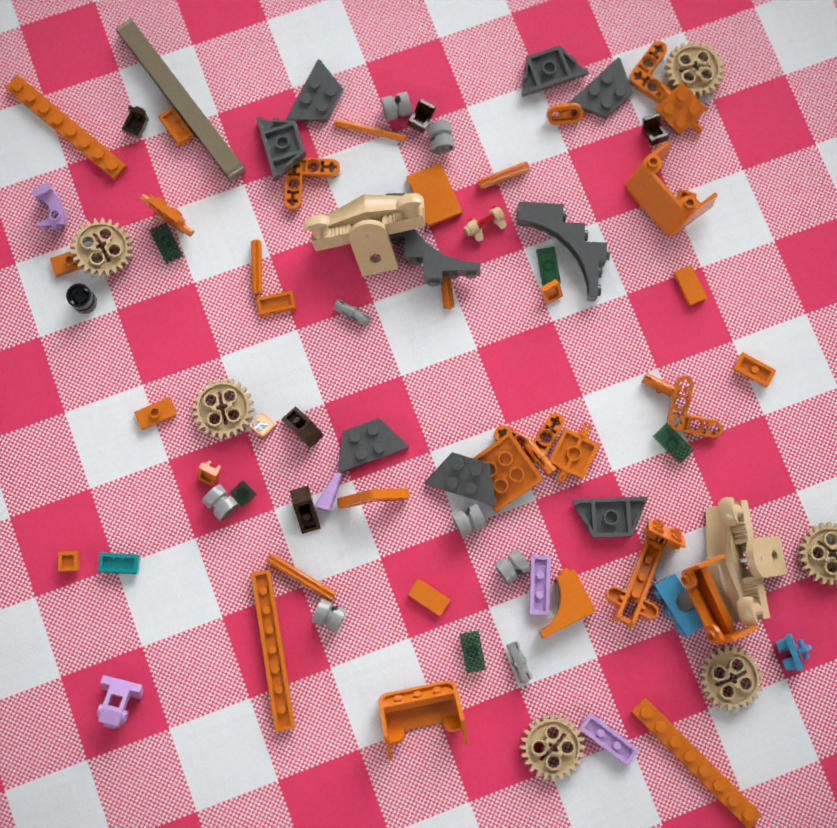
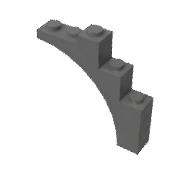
[386,193,481,287]
[516,201,610,302]

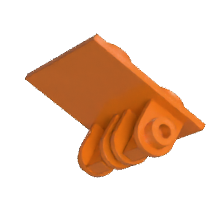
[643,519,686,550]

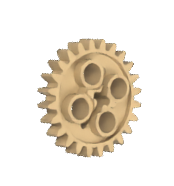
[664,40,725,99]
[70,218,133,279]
[191,377,255,440]
[797,522,837,586]
[698,646,764,711]
[520,713,585,781]

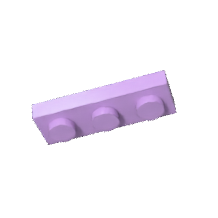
[529,555,551,615]
[578,712,639,766]

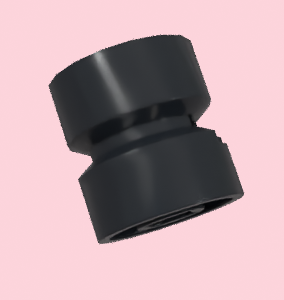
[66,283,97,314]

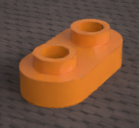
[546,103,584,125]

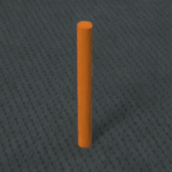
[334,118,407,142]

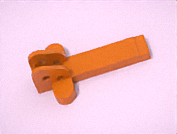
[605,538,665,628]

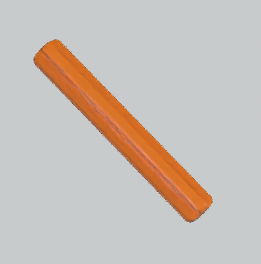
[266,554,336,601]

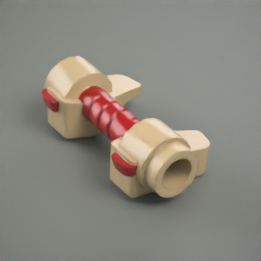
[463,206,506,243]

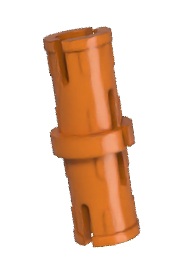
[641,372,680,398]
[523,439,557,476]

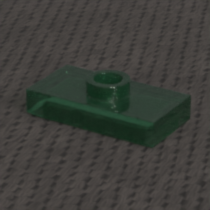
[149,222,183,264]
[536,247,561,286]
[652,423,694,464]
[459,630,486,673]

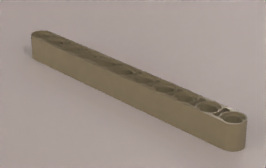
[115,18,246,182]

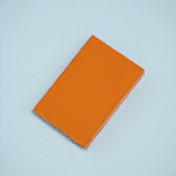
[406,163,462,227]

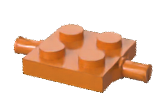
[654,82,707,136]
[139,193,195,237]
[549,423,600,484]

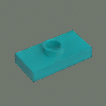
[98,552,140,575]

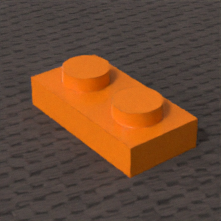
[732,352,776,388]

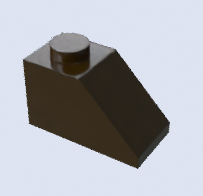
[282,406,324,448]
[290,486,321,534]

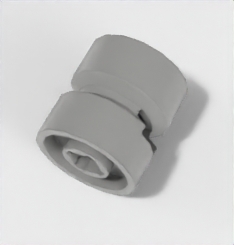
[381,91,412,121]
[427,120,455,154]
[201,484,239,521]
[452,504,487,538]
[494,548,531,585]
[311,598,347,633]

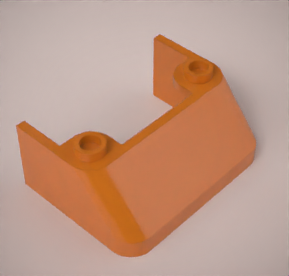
[626,141,718,236]
[681,553,759,645]
[378,681,469,760]

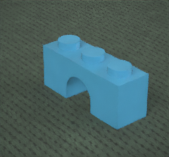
[651,573,704,637]

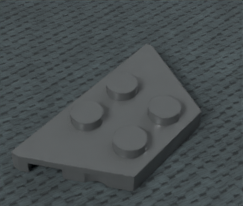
[521,45,589,97]
[569,57,633,119]
[286,59,343,122]
[257,117,306,181]
[338,418,409,473]
[424,452,497,506]
[572,497,648,538]

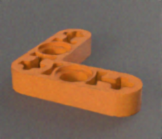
[629,41,672,104]
[284,158,340,212]
[667,375,723,438]
[494,413,564,463]
[337,488,410,509]

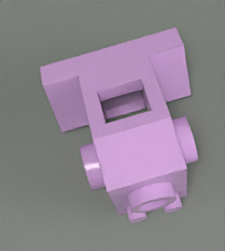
[31,182,68,232]
[97,675,144,729]

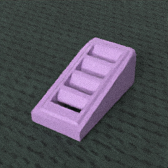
[315,472,343,512]

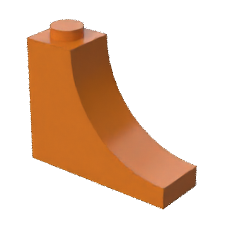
[538,567,596,639]

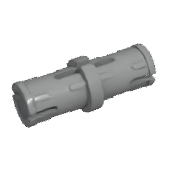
[333,299,372,328]
[506,641,532,683]

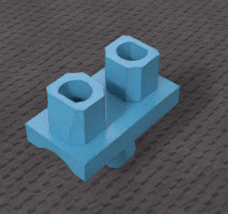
[776,633,812,671]

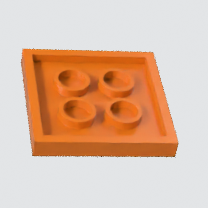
[474,432,544,513]

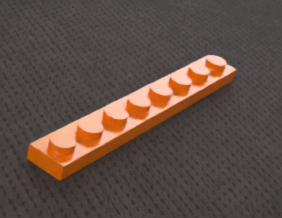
[5,74,127,180]
[251,569,296,732]
[631,697,762,828]

